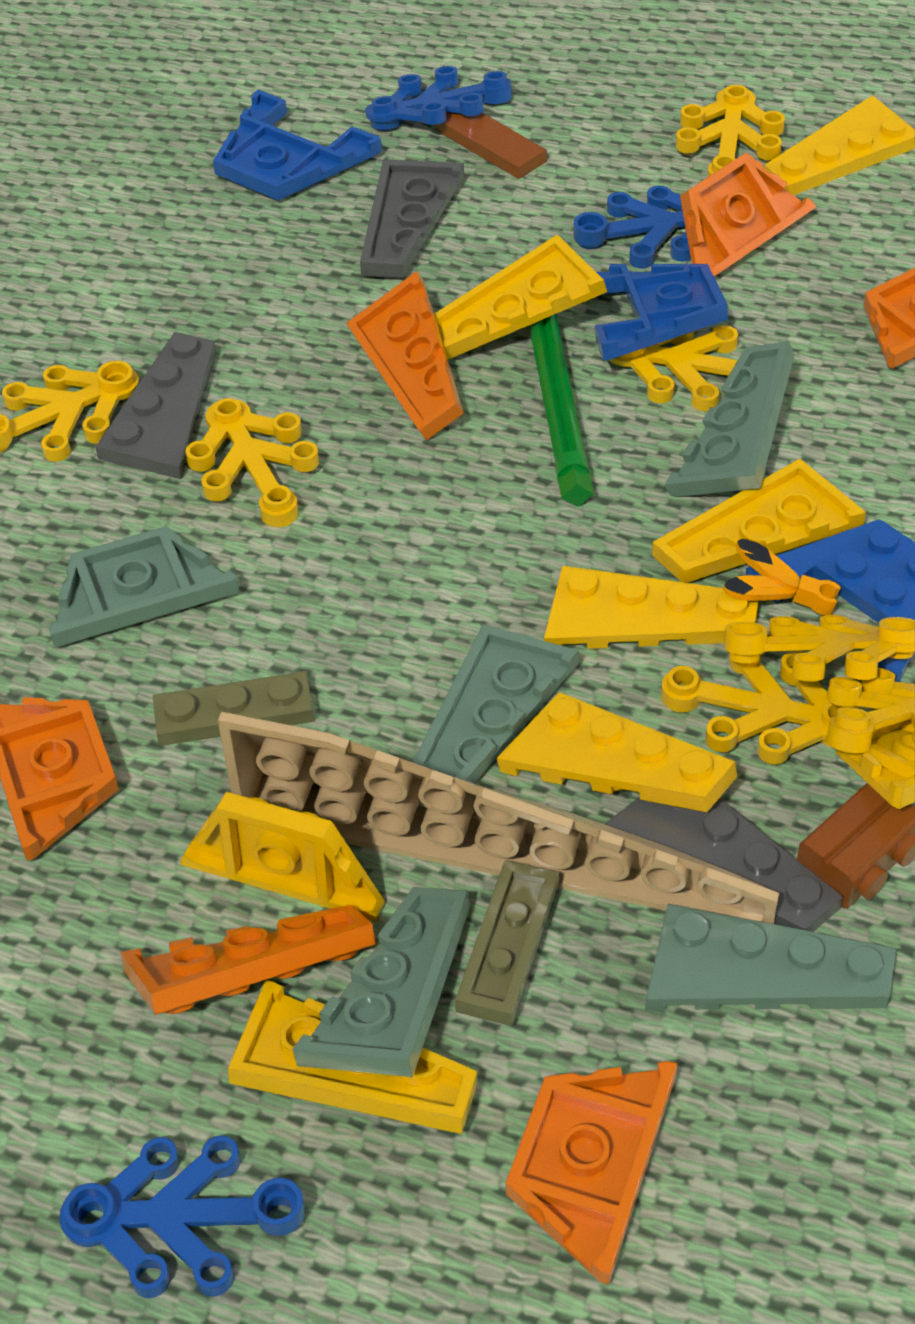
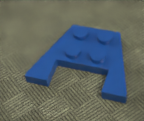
[213,90,382,200]
[588,264,728,361]
[745,519,915,682]

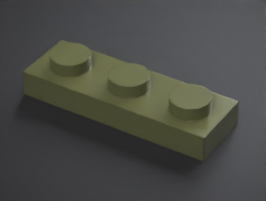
[152,671,314,746]
[455,860,559,1026]

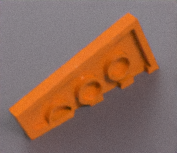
[346,271,464,440]
[120,905,376,1015]

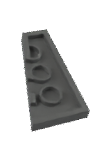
[360,160,464,278]
[95,332,216,479]
[605,797,843,932]

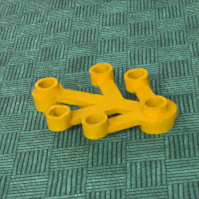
[675,85,785,177]
[609,325,738,411]
[0,361,140,462]
[186,398,319,527]
[724,615,915,682]
[661,651,858,765]
[826,668,915,754]

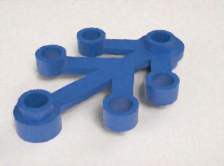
[365,66,512,130]
[573,186,691,268]
[59,1135,305,1298]

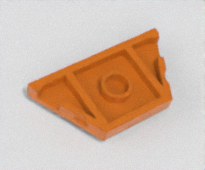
[680,153,816,276]
[863,268,915,369]
[0,697,119,861]
[506,1061,677,1285]

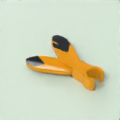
[723,539,841,616]

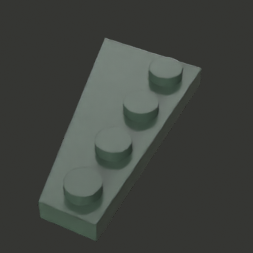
[665,341,795,497]
[413,624,579,783]
[293,887,470,1077]
[645,904,896,1010]

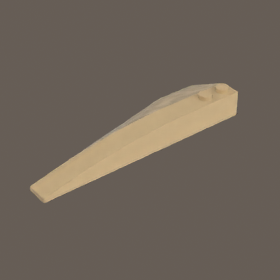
[218,712,779,924]

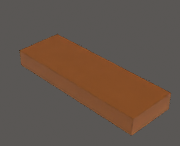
[435,112,547,179]

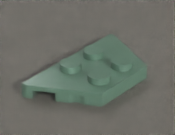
[49,526,239,648]

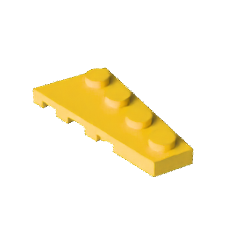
[764,95,915,195]
[434,235,607,359]
[652,458,866,583]
[544,566,759,649]
[497,692,737,812]
[228,979,477,1134]

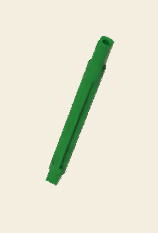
[529,314,594,506]

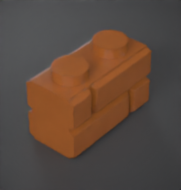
[797,783,915,909]

